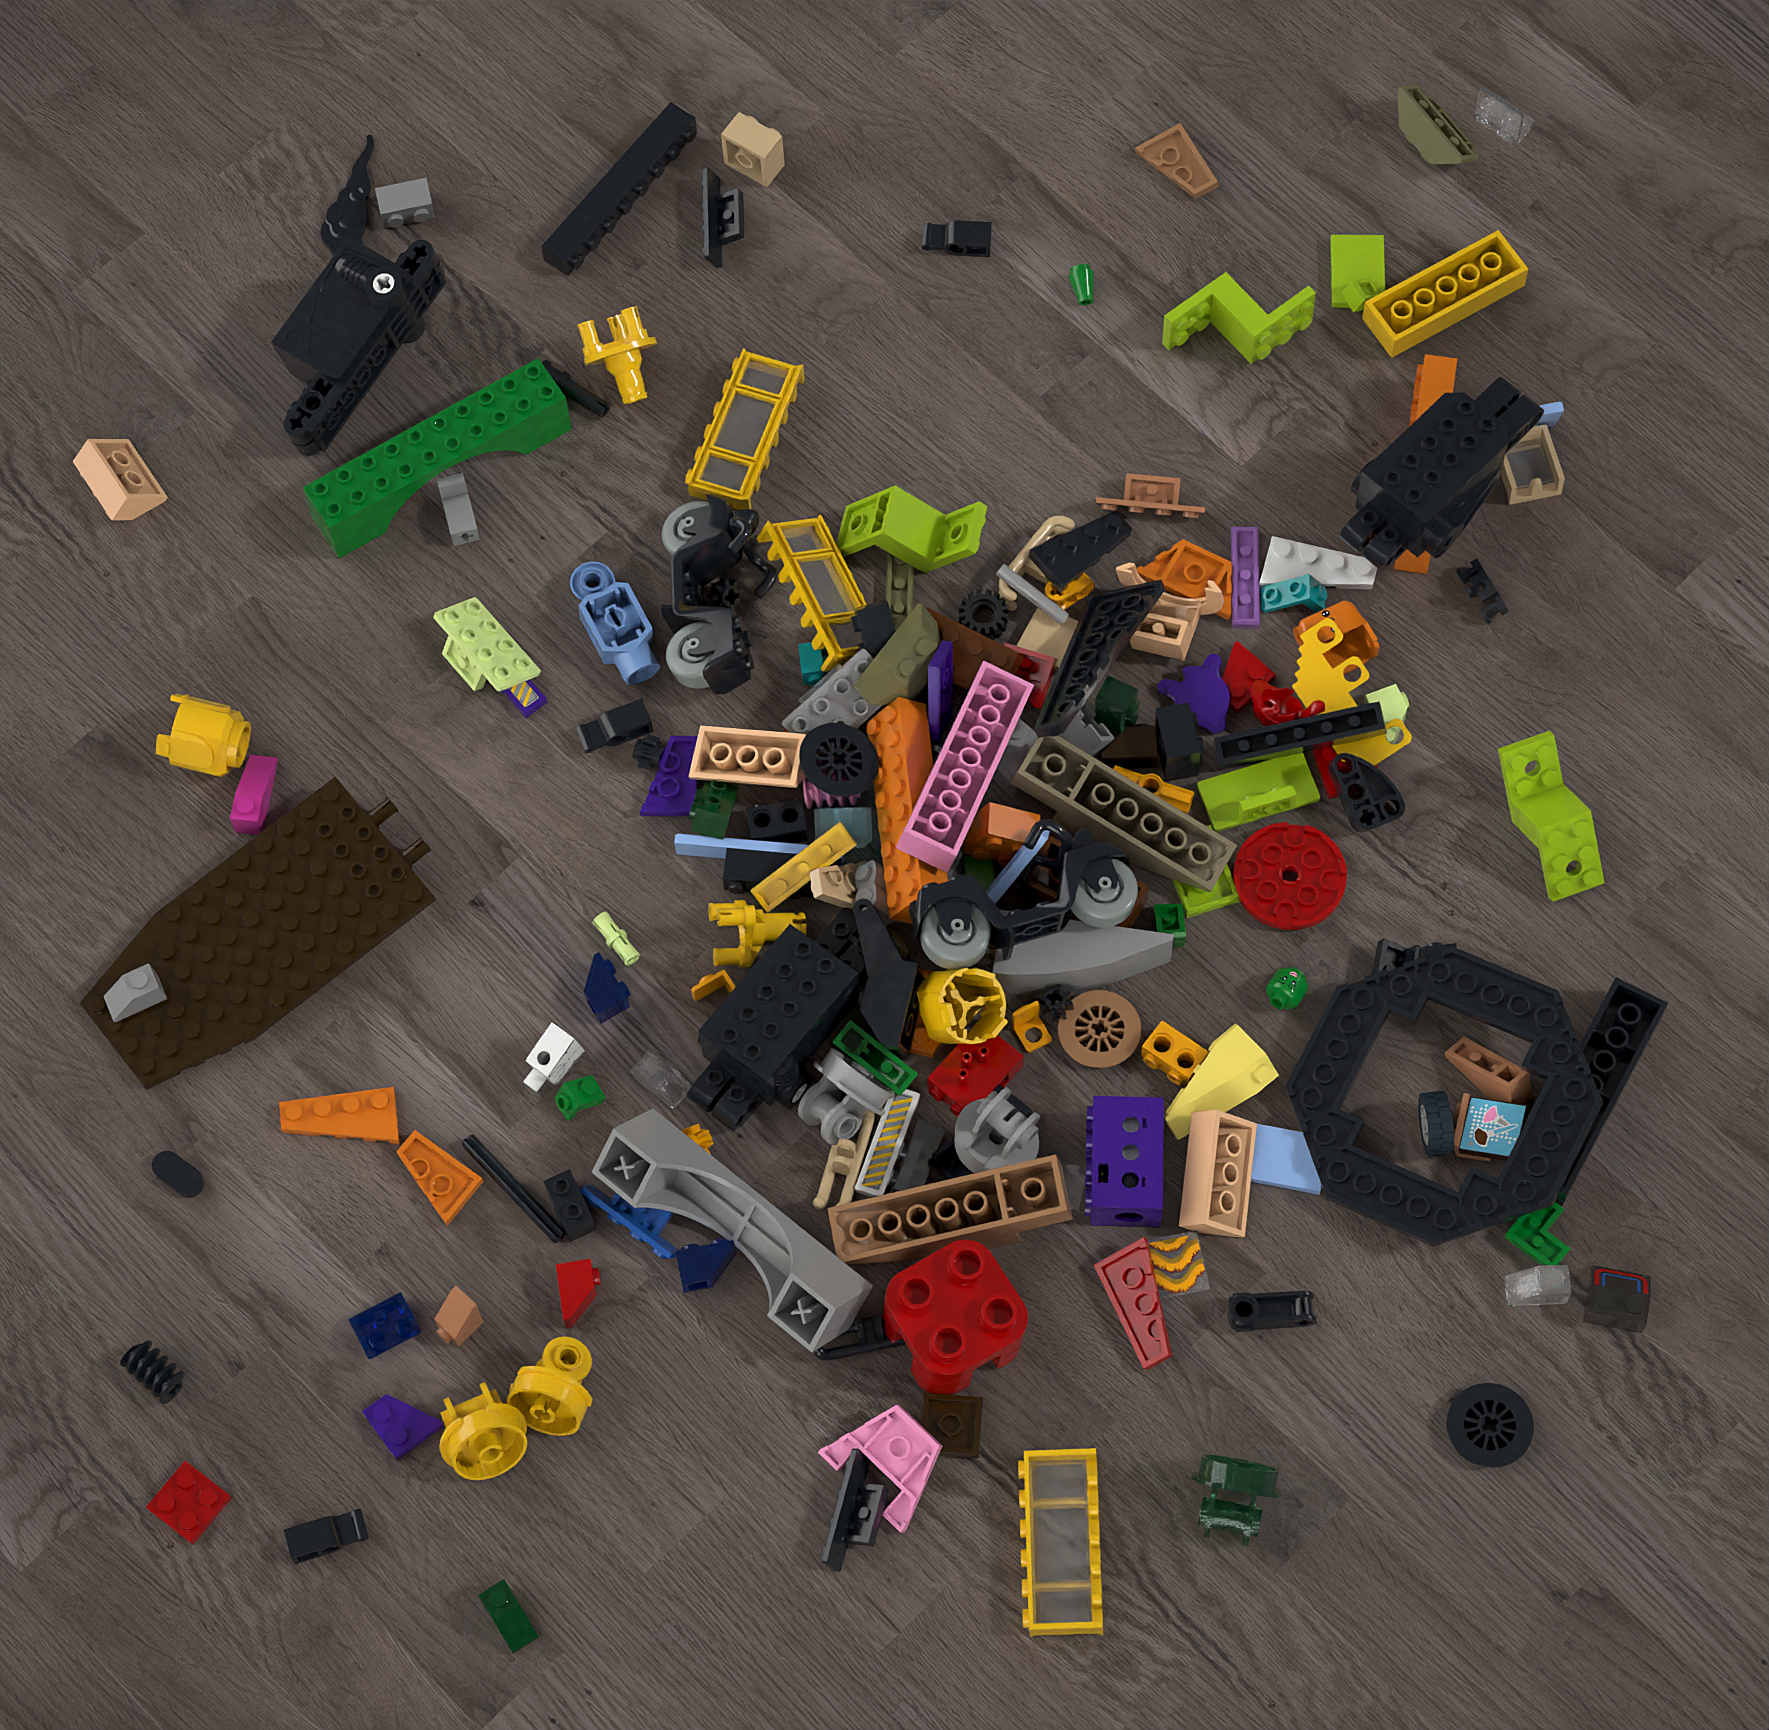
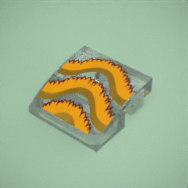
[1148,1230,1210,1299]

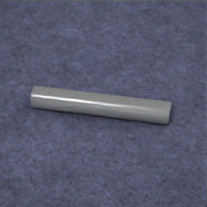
[996,564,1069,625]

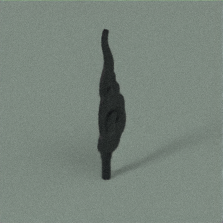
[320,135,374,256]

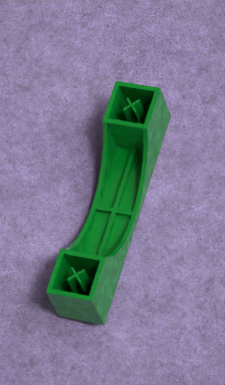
[303,358,572,558]

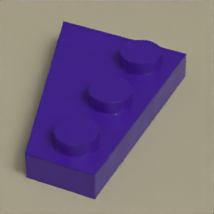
[640,736,698,816]

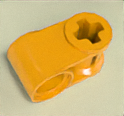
[1045,572,1095,610]

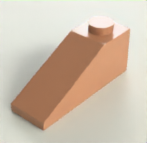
[1445,1037,1533,1105]

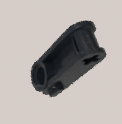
[1227,1291,1317,1332]

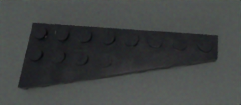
[1034,579,1165,738]

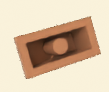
[434,1286,483,1347]

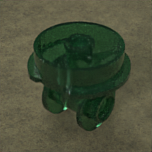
[1191,1454,1282,1547]

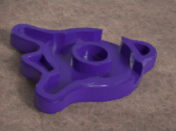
[1157,654,1231,734]

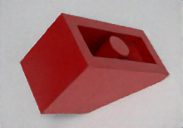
[556,1259,601,1329]

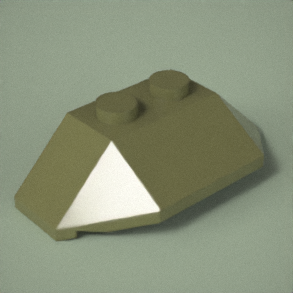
[1398,84,1479,164]
[853,603,940,705]

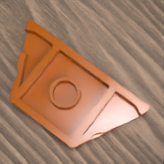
[1137,539,1232,621]

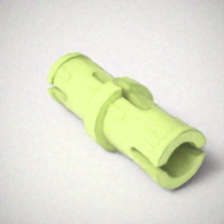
[592,912,640,966]

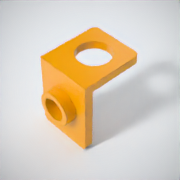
[691,969,736,1002]
[1012,1001,1052,1053]

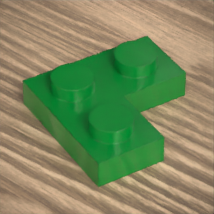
[1504,1202,1571,1274]

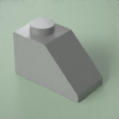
[104,963,167,1022]

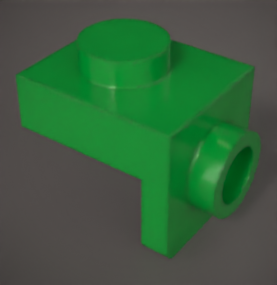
[555,1075,606,1120]

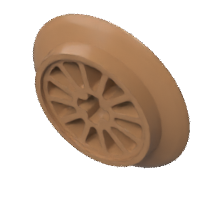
[1058,990,1141,1068]

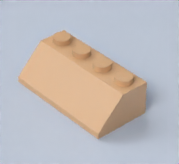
[689,726,806,788]
[1179,1109,1257,1238]

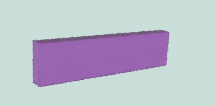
[1231,527,1260,629]

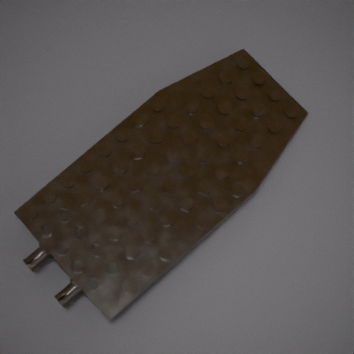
[79,777,436,1090]

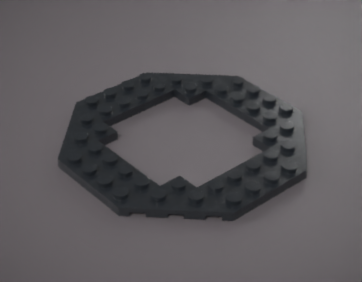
[1286,946,1603,1247]

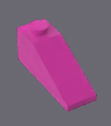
[230,755,278,835]

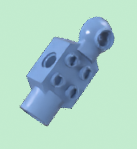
[570,561,660,685]

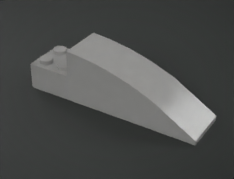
[977,910,1174,996]

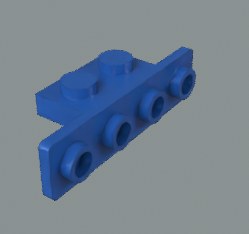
[580,1185,681,1259]

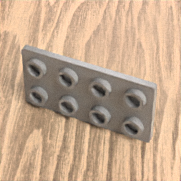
[781,648,882,757]

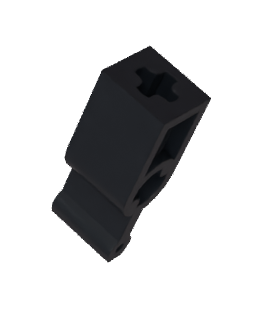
[922,220,992,257]
[575,698,654,754]
[284,1509,369,1564]

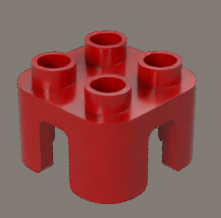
[882,1240,1028,1395]

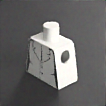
[523,1023,585,1092]

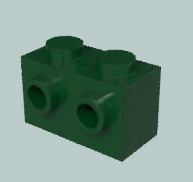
[688,780,739,840]

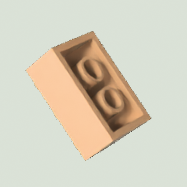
[73,439,168,520]

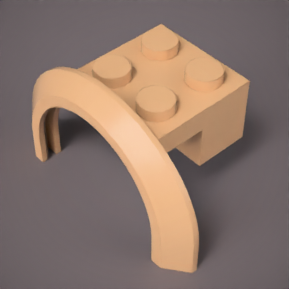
[1116,562,1224,660]

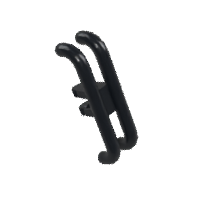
[814,1314,906,1360]

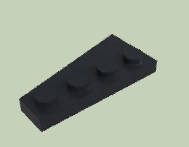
[1028,511,1132,593]

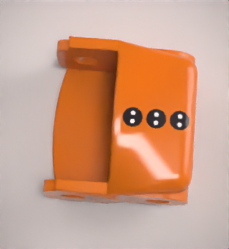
[1293,601,1380,675]

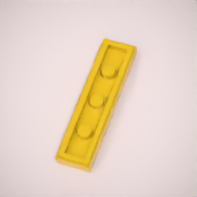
[750,822,858,913]

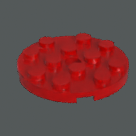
[1233,822,1347,930]

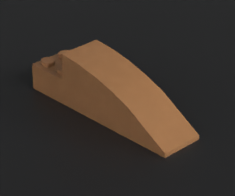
[828,1154,1073,1265]

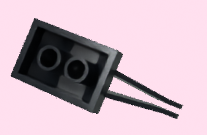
[853,898,928,1058]

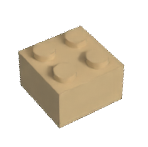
[721,112,785,187]

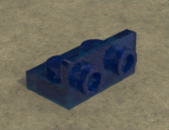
[348,1292,421,1359]

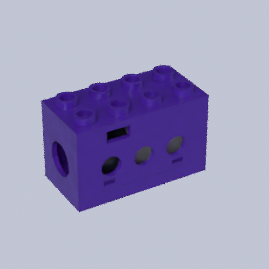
[1085,1096,1164,1228]

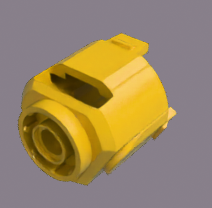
[156,694,251,777]
[917,968,1008,1044]

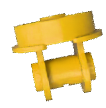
[507,1337,593,1436]
[439,1382,527,1480]

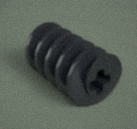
[120,1340,185,1404]

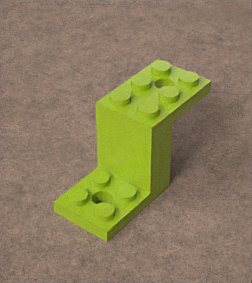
[1162,272,1316,364]
[836,485,987,573]
[1498,731,1605,902]

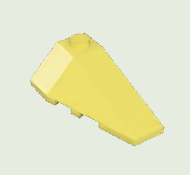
[1164,1024,1279,1140]

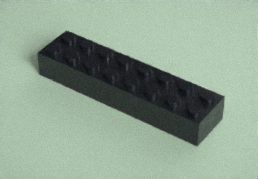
[1555,977,1668,1206]

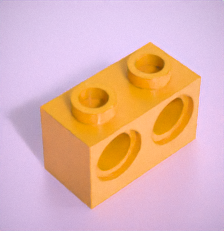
[1141,1021,1209,1087]

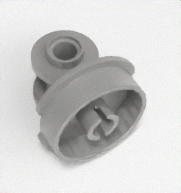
[798,1048,892,1145]
[954,1087,1040,1173]

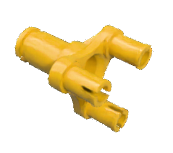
[708,900,806,968]

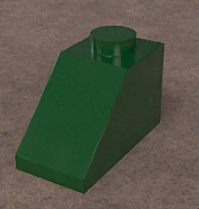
[478,1579,539,1654]

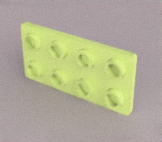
[433,597,541,691]

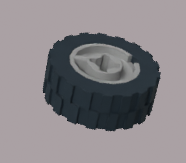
[1418,1090,1454,1157]

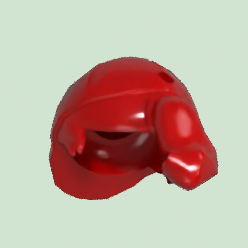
[1250,680,1326,727]

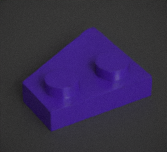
[362,1394,444,1460]

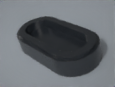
[152,1151,204,1198]

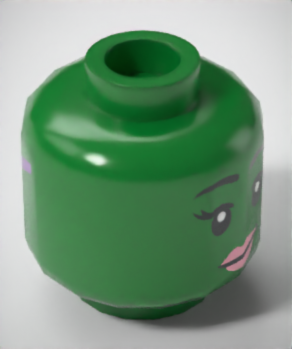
[1266,967,1308,1010]

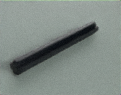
[462,1135,566,1243]

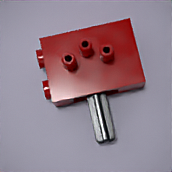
[927,1035,1032,1118]

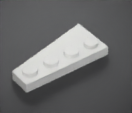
[1259,536,1377,589]

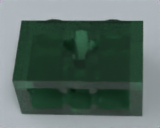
[1094,675,1140,734]

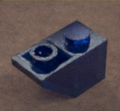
[584,952,631,1024]
[676,1239,736,1293]

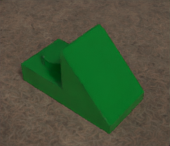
[1154,903,1186,947]

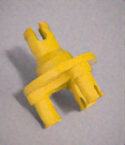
[577,306,657,404]

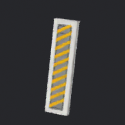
[855,1089,920,1197]

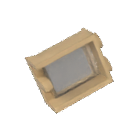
[1501,424,1565,505]

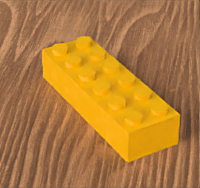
[1362,230,1528,358]

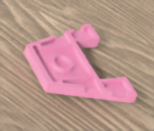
[818,1405,942,1533]

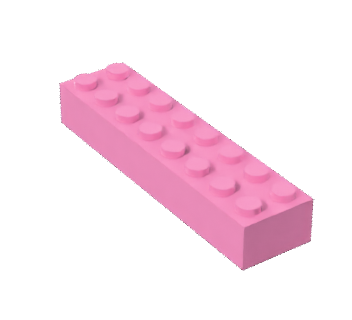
[896,661,1034,872]

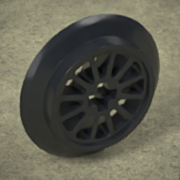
[799,723,879,796]
[1446,1383,1534,1468]

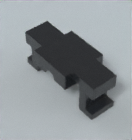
[1456,558,1509,624]

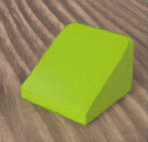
[1342,279,1380,312]

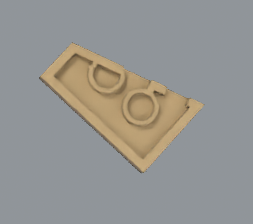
[809,861,867,909]

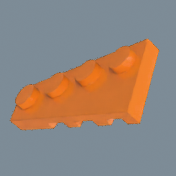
[279,1087,400,1144]

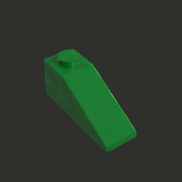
[832,1020,918,1096]

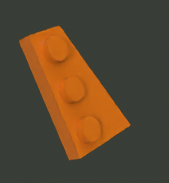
[397,1130,483,1226]

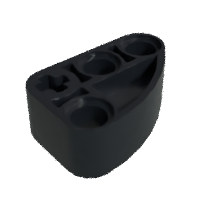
[1328,753,1405,832]

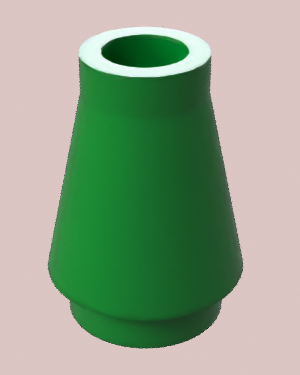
[1068,264,1094,306]

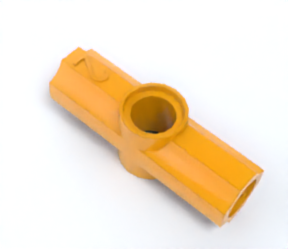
[1113,765,1194,814]

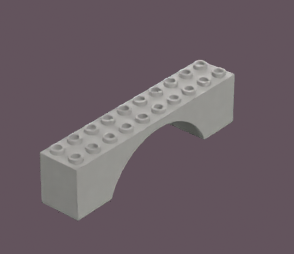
[592,1109,873,1352]

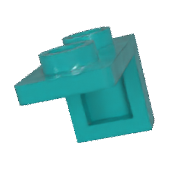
[1261,574,1327,613]

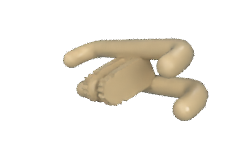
[999,516,1075,611]
[813,1109,875,1210]

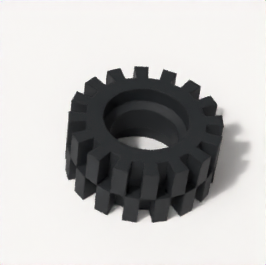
[959,589,1008,641]

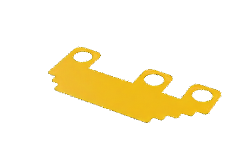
[1292,618,1412,766]

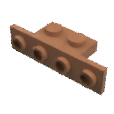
[1096,473,1205,518]

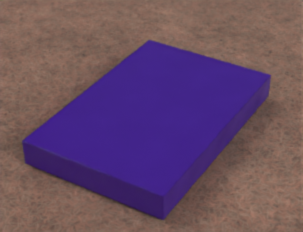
[928,640,953,741]

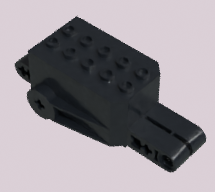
[1339,377,1544,571]

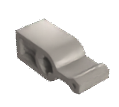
[437,473,480,546]

